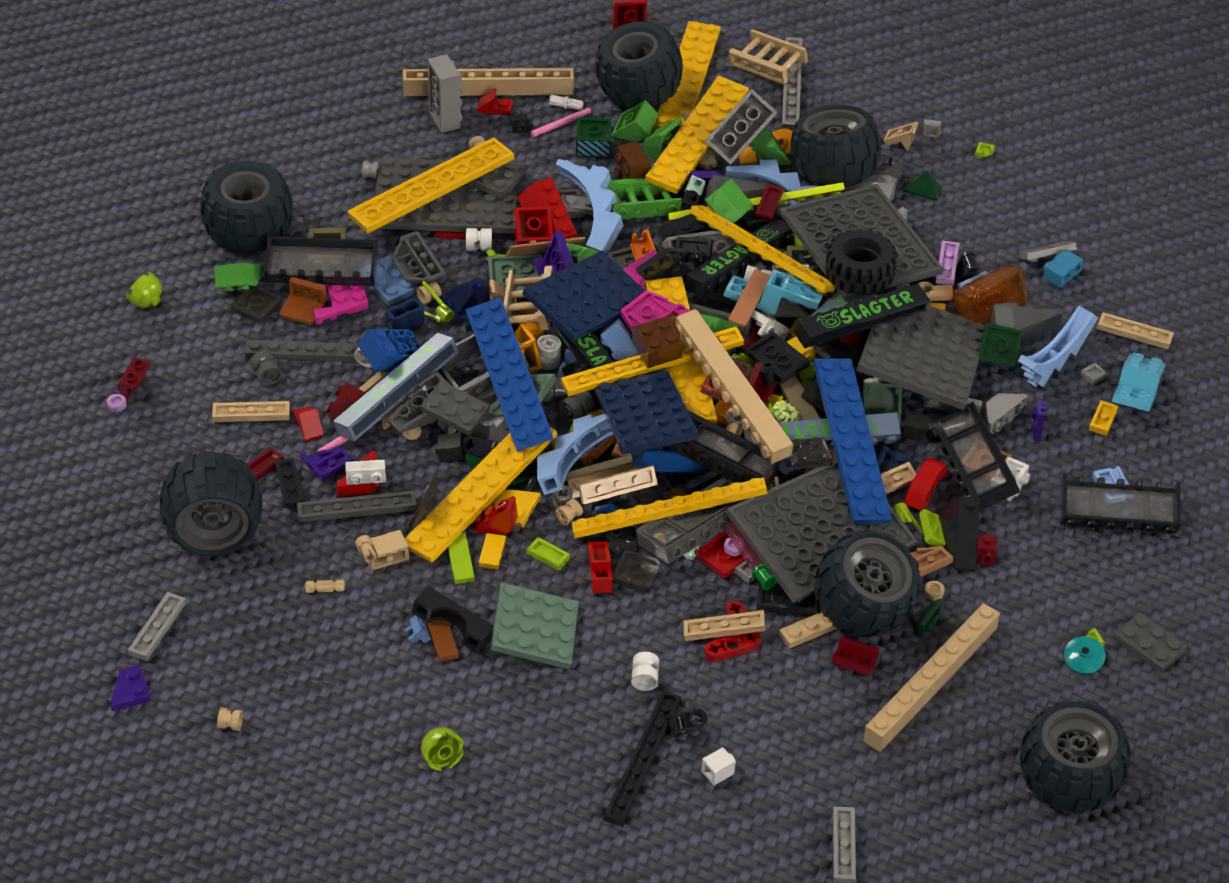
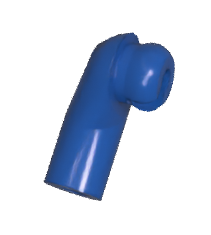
[595,503,619,515]

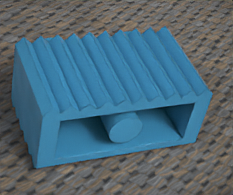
[1043,249,1084,288]

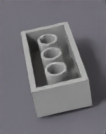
[428,54,462,133]
[704,89,778,166]

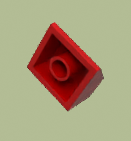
[611,0,647,30]
[513,206,553,245]

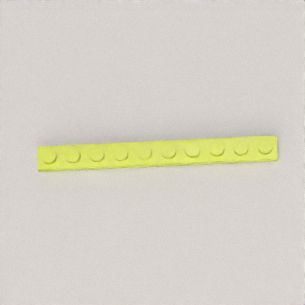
[668,182,845,222]

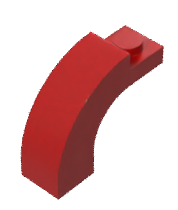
[904,457,950,511]

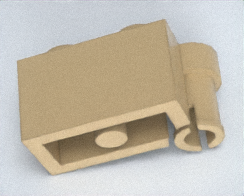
[355,530,409,571]

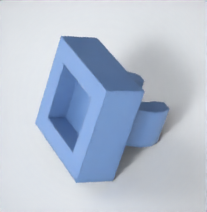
[405,615,431,643]

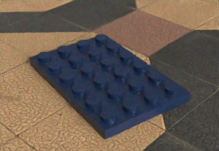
[522,251,645,342]
[595,371,699,454]

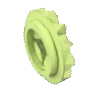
[773,400,801,422]

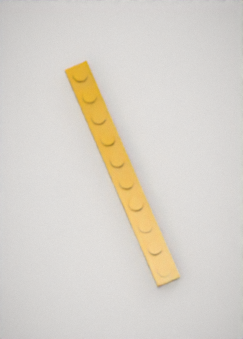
[690,205,835,294]
[561,327,744,396]
[572,477,768,538]

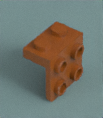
[279,277,327,325]

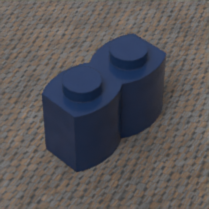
[386,298,425,330]

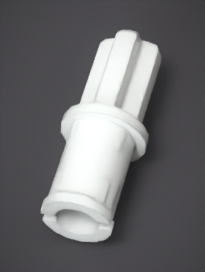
[549,94,584,111]

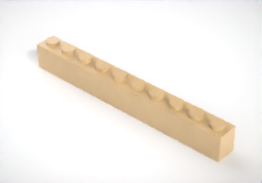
[403,68,574,96]
[674,309,793,464]
[863,603,1000,752]

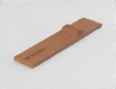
[506,237,586,257]
[728,269,771,328]

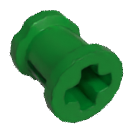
[752,563,777,590]

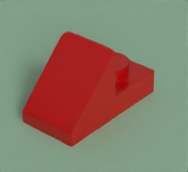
[477,88,513,116]
[293,406,324,442]

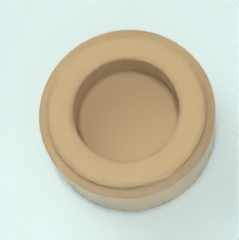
[924,581,945,601]

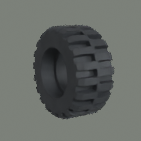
[825,229,897,295]

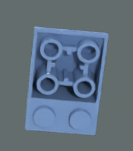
[600,319,639,361]

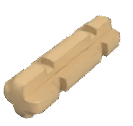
[305,579,345,593]

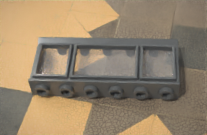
[636,477,749,564]

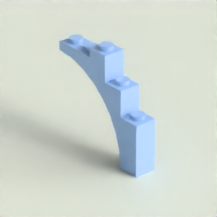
[556,159,623,254]
[725,159,818,206]
[1018,306,1098,387]
[537,414,613,495]

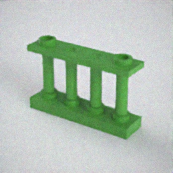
[606,178,682,219]

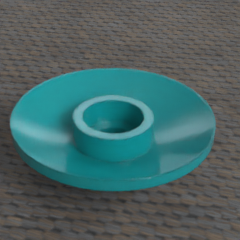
[1064,636,1105,674]

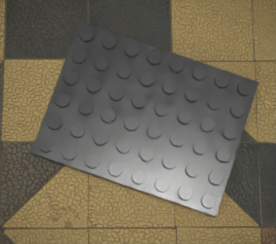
[375,158,519,234]
[780,184,943,300]
[856,289,985,410]
[725,459,918,603]

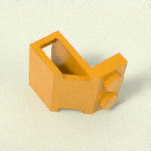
[514,321,544,374]

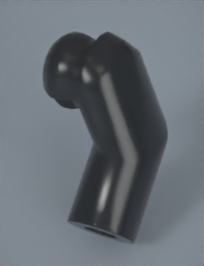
[515,475,540,492]

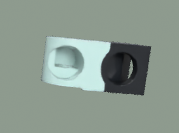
[681,175,705,210]

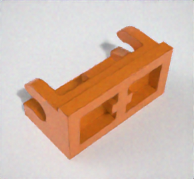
[630,229,655,261]

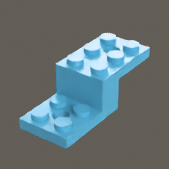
[723,269,824,315]
[1112,353,1166,412]

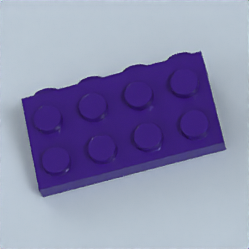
[533,231,575,276]

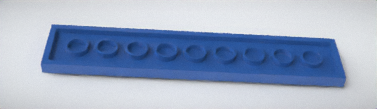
[465,297,554,452]
[813,359,892,524]

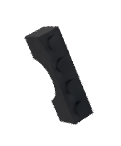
[412,586,493,654]

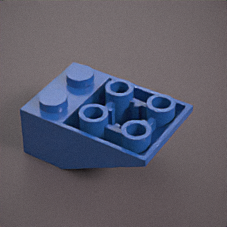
[358,329,421,372]

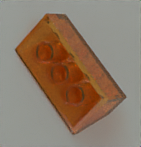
[952,264,1028,324]

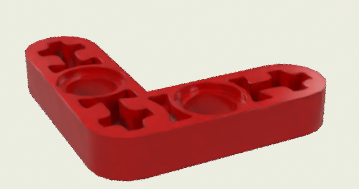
[704,601,761,662]

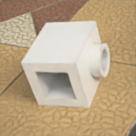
[701,747,736,785]

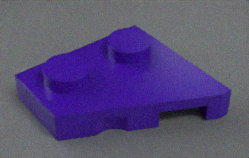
[110,665,151,711]

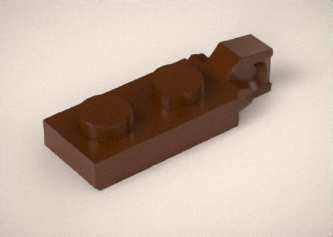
[579,434,616,467]

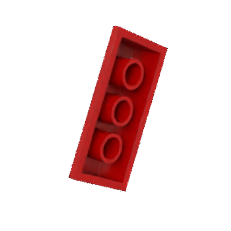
[517,178,577,255]

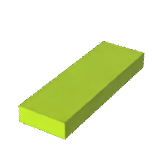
[447,533,475,584]

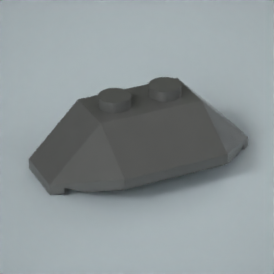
[392,231,446,284]

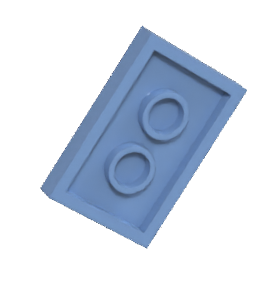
[358,256,419,306]

